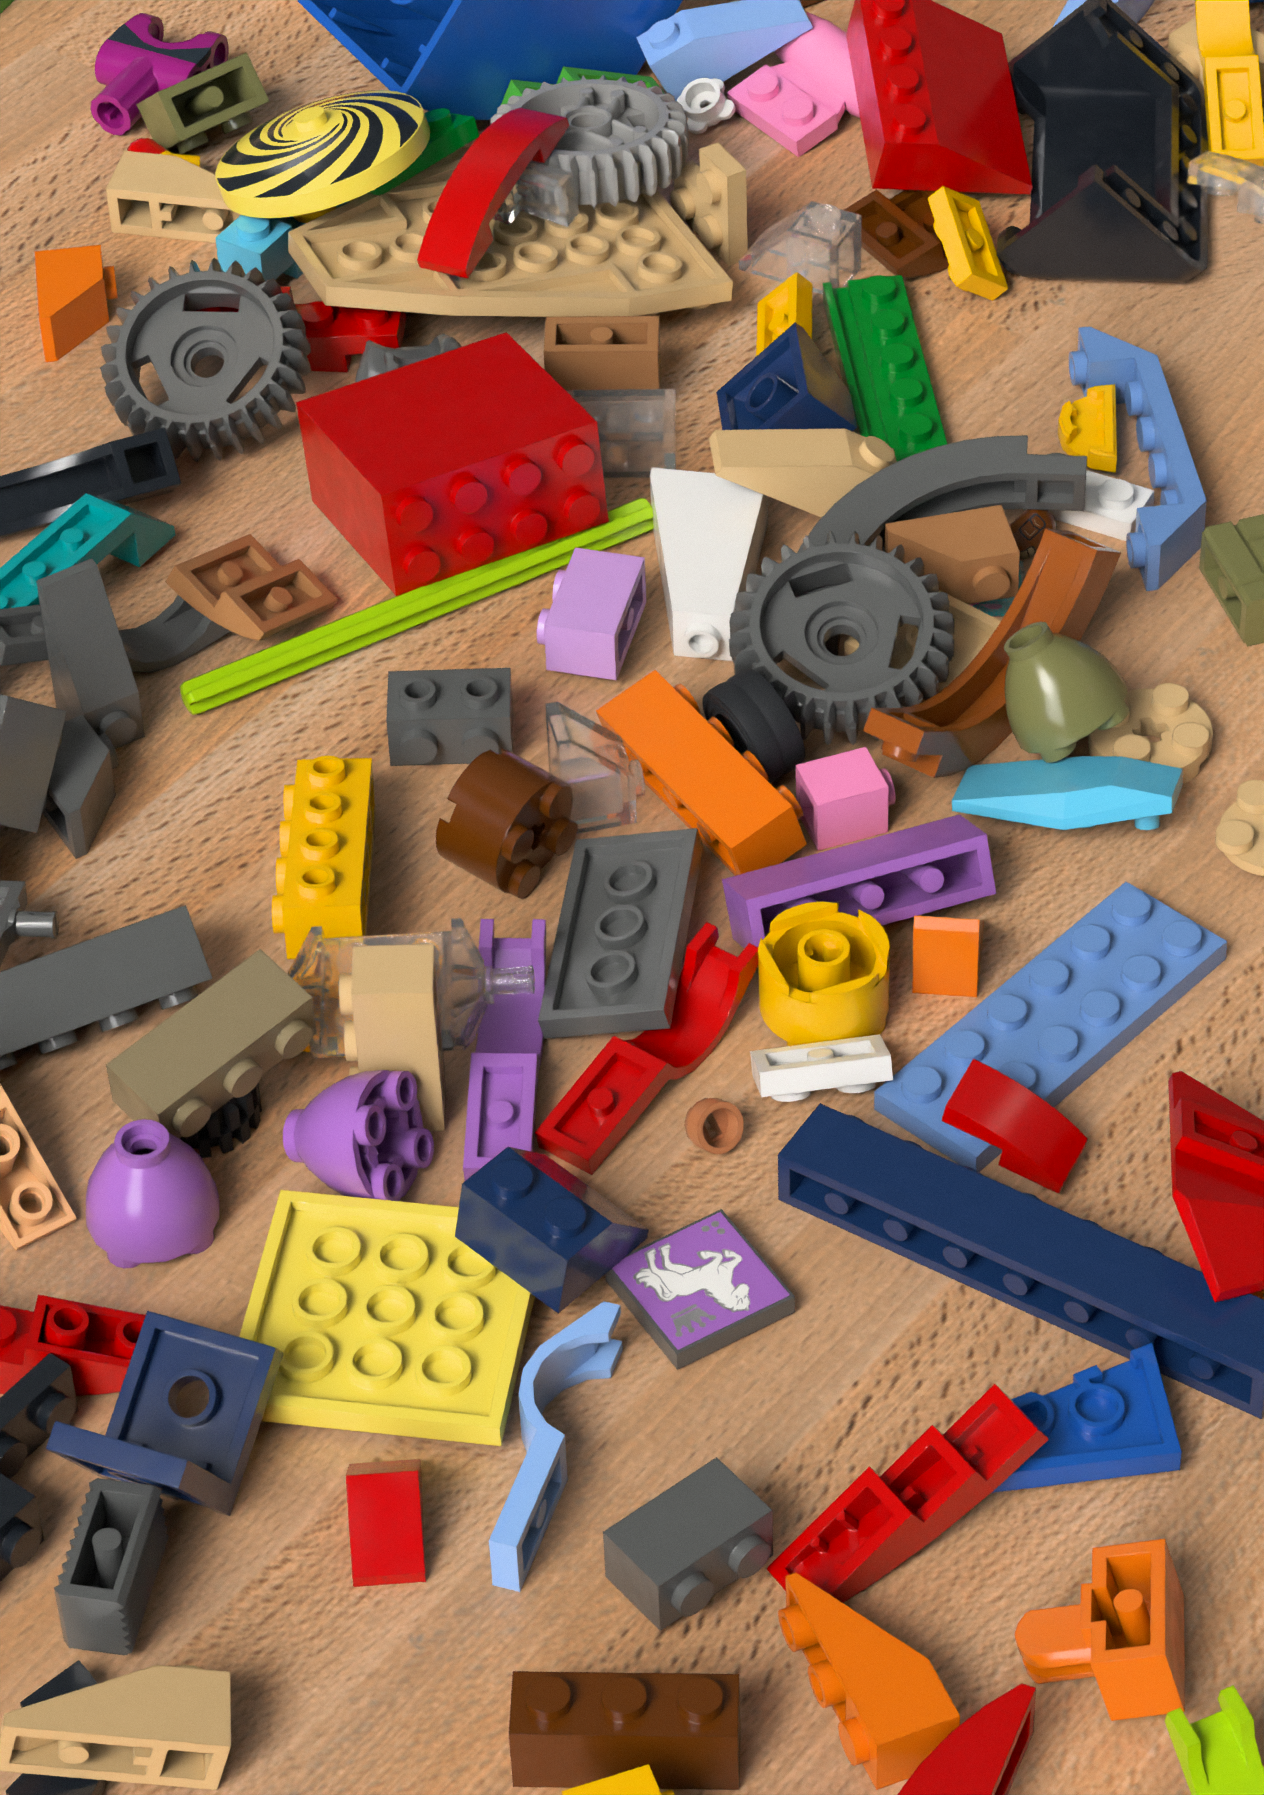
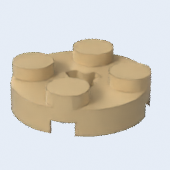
[1088,683,1213,784]

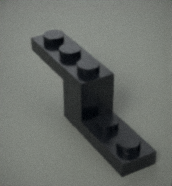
[0,1353,78,1582]

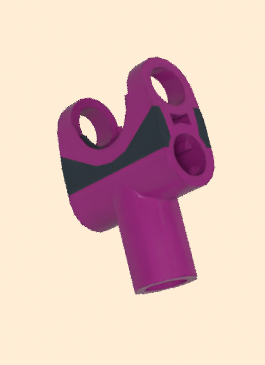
[90,13,229,135]

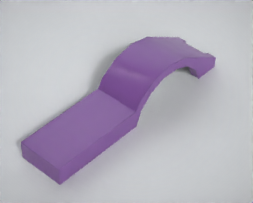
[463,919,546,1181]

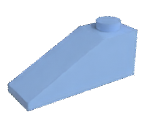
[636,0,813,101]

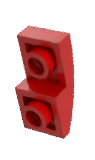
[942,1058,1088,1194]

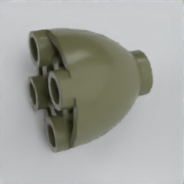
[1004,622,1130,763]

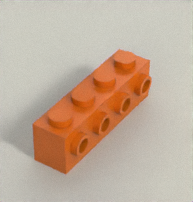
[596,670,807,876]

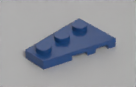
[992,1343,1182,1493]

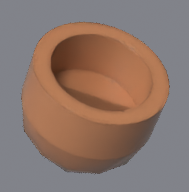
[684,1098,744,1154]

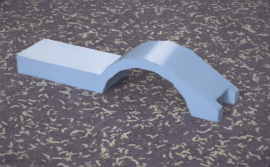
[489,1301,623,1592]

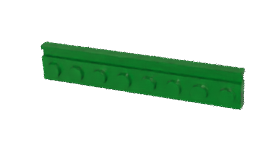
[823,275,947,462]

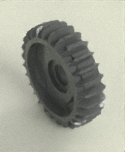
[100,258,311,463]
[729,530,955,745]

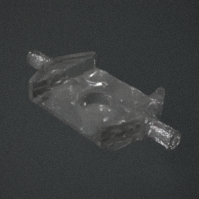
[288,918,535,1058]

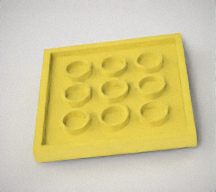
[239,1190,535,1446]

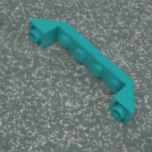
[0,493,176,609]

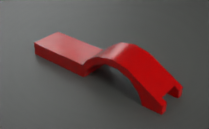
[535,922,758,1175]

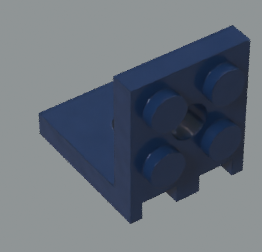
[46,1311,284,1516]

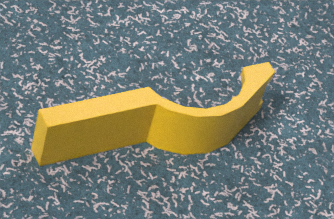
[1195,0,1264,168]

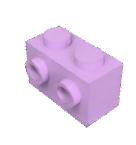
[537,547,646,680]

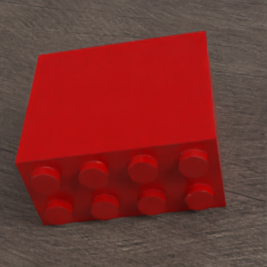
[296,332,609,596]

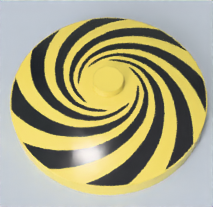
[215,90,430,218]

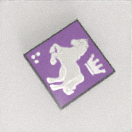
[605,1209,795,1370]

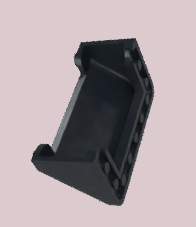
[997,0,1208,283]

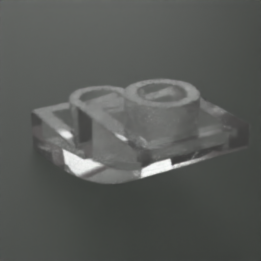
[1187,151,1264,224]

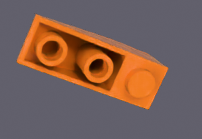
[778,1573,960,1790]

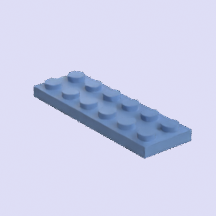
[874,882,1227,1172]

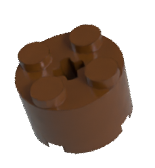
[436,748,578,899]

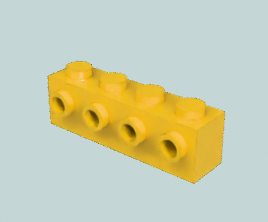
[272,756,376,959]

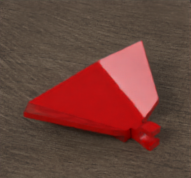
[1168,1071,1264,1303]

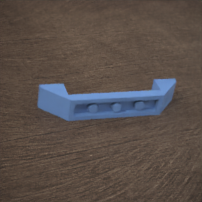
[1069,327,1207,591]

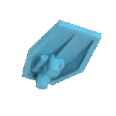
[952,756,1183,830]

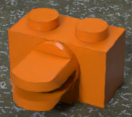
[1014,1538,1185,1721]

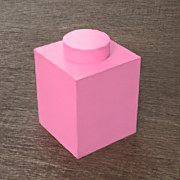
[796,747,896,851]

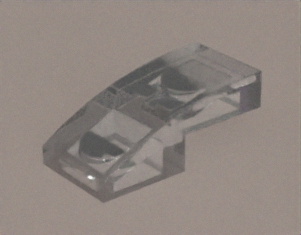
[492,163,579,227]

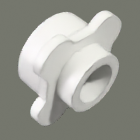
[677,78,735,134]

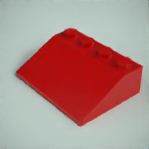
[846,0,1032,194]

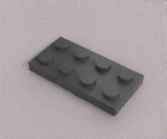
[538,828,703,1039]

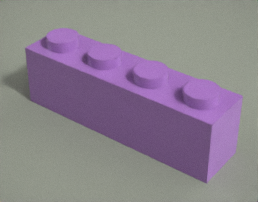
[722,814,996,949]

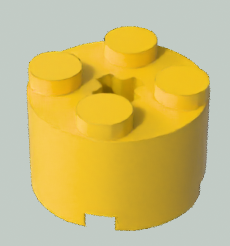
[758,901,890,1046]

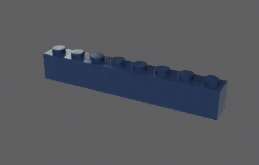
[778,1103,1264,1419]

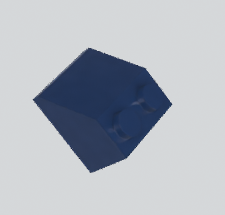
[455,1147,649,1314]

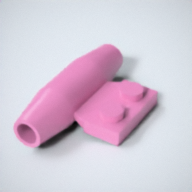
[727,12,860,157]

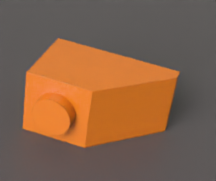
[35,245,118,362]

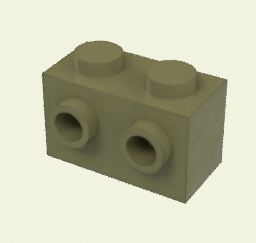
[136,52,269,154]

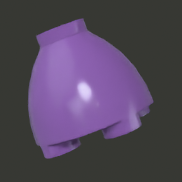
[283,1070,434,1201]
[86,1119,219,1268]

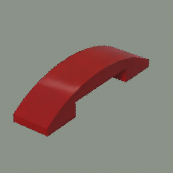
[417,108,569,279]

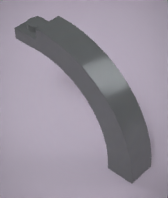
[795,435,1087,656]

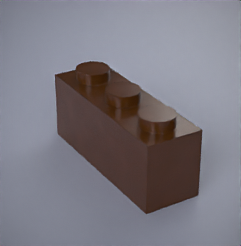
[509,1671,741,1790]

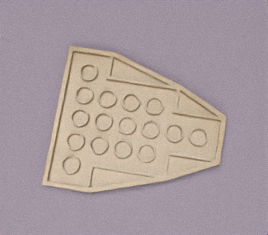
[288,158,733,317]

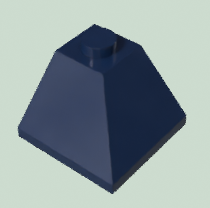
[716,322,857,432]

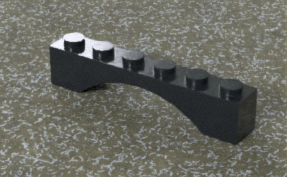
[0,427,181,538]

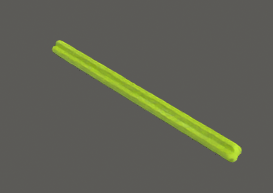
[180,498,654,715]

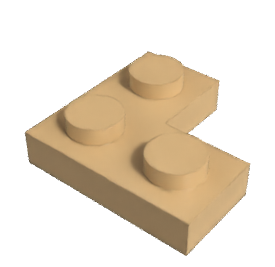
[670,142,748,266]

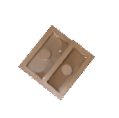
[165,534,338,641]

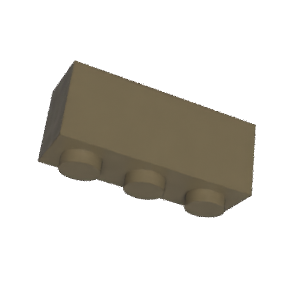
[106,949,317,1139]

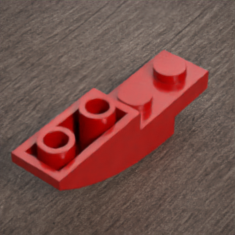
[197,286,407,372]
[0,1294,146,1396]

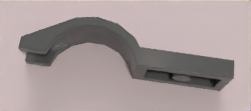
[0,595,230,673]

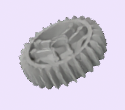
[491,74,689,210]

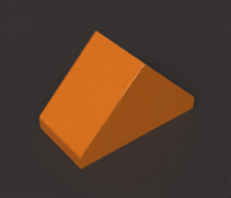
[912,915,984,997]

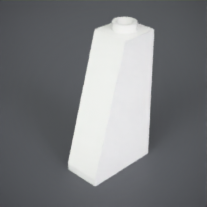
[650,467,768,661]

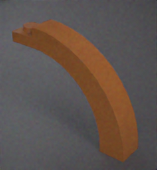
[863,528,1121,778]

